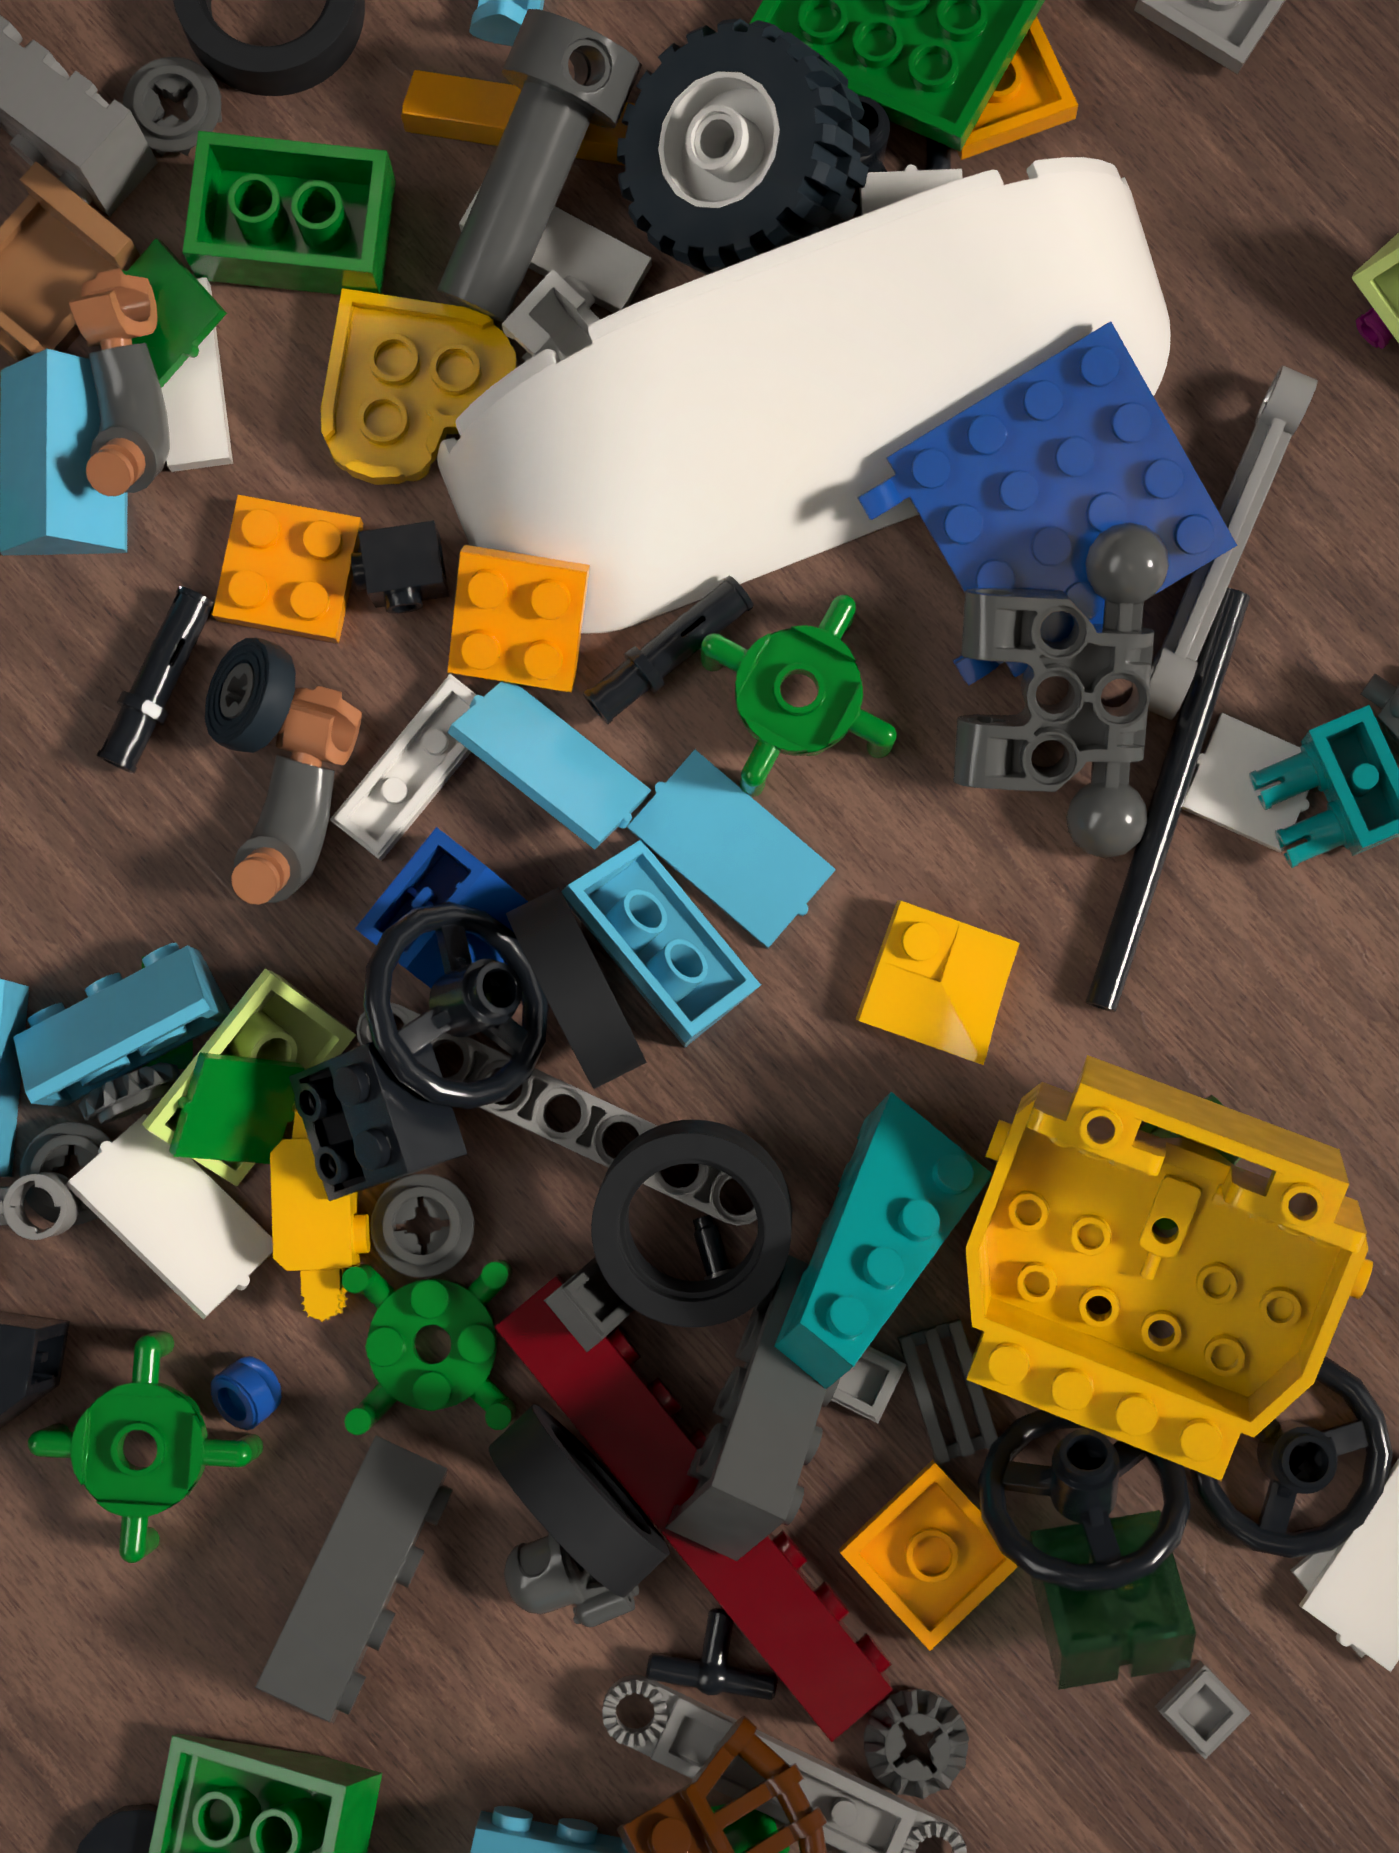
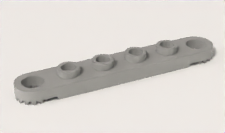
[602,1675,967,1853]

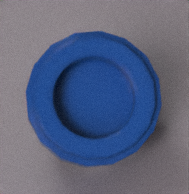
[211,1356,282,1430]

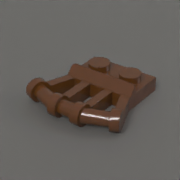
[616,1716,827,1853]

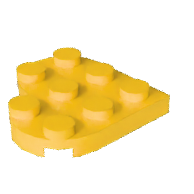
[321,288,517,485]

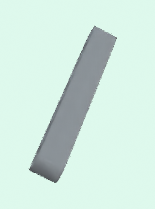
[356,1002,757,1226]

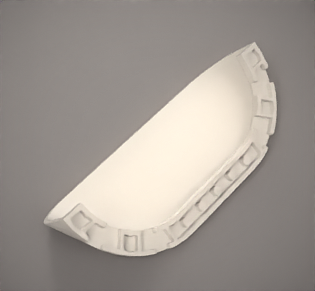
[437,157,1171,634]

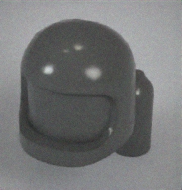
[504,1533,639,1628]

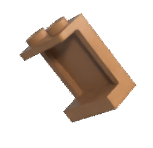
[0,161,141,362]

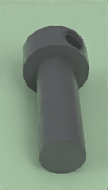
[437,9,642,322]

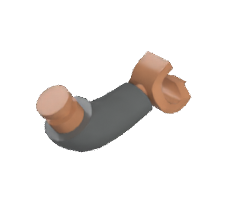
[69,268,170,496]
[231,686,362,905]

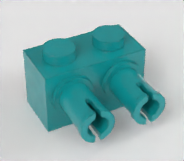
[1249,705,1399,868]

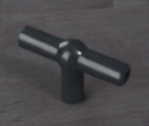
[646,1608,778,1700]

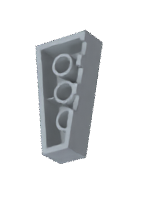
[0,15,158,217]

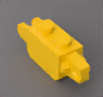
[270,1108,371,1322]

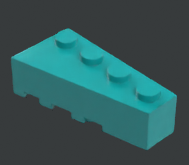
[774,1092,992,1389]

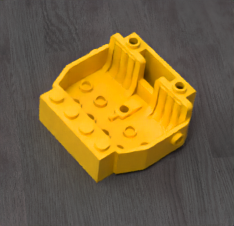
[966,1055,1373,1481]

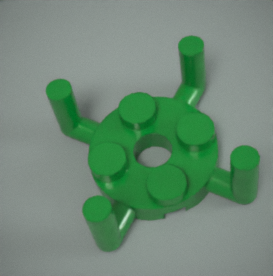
[701,594,897,797]
[342,1259,516,1435]
[28,1331,263,1563]

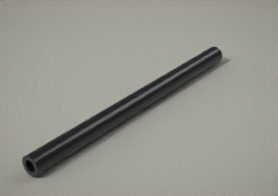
[1085,588,1250,1012]

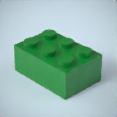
[182,131,396,295]

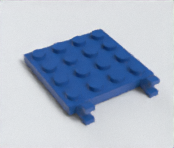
[857,321,1238,686]

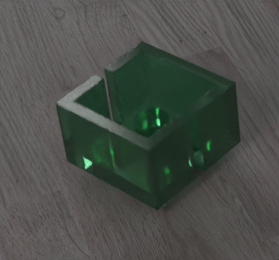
[1030,1510,1196,1690]

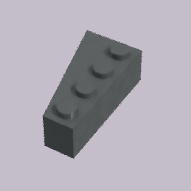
[666,1255,840,1561]
[255,1436,453,1724]

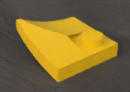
[856,900,1020,1065]

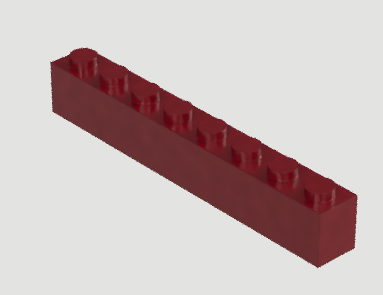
[495,1274,893,1742]

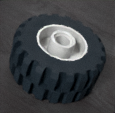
[617,18,870,275]

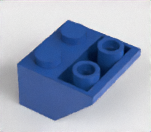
[355,827,528,988]

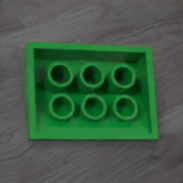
[149,1733,382,1853]

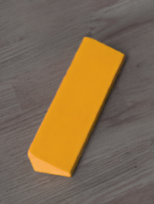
[401,70,635,166]

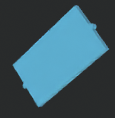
[447,681,651,849]
[627,749,836,949]

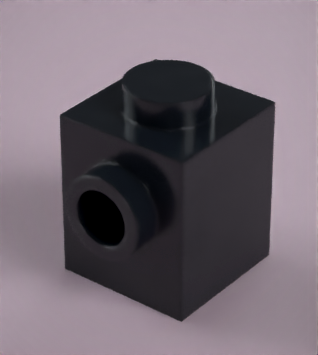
[351,520,449,613]

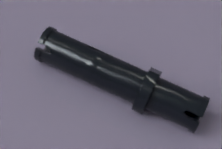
[583,575,754,725]
[96,586,215,774]

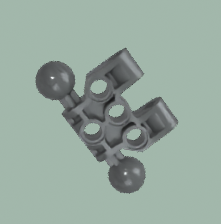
[953,522,1169,859]

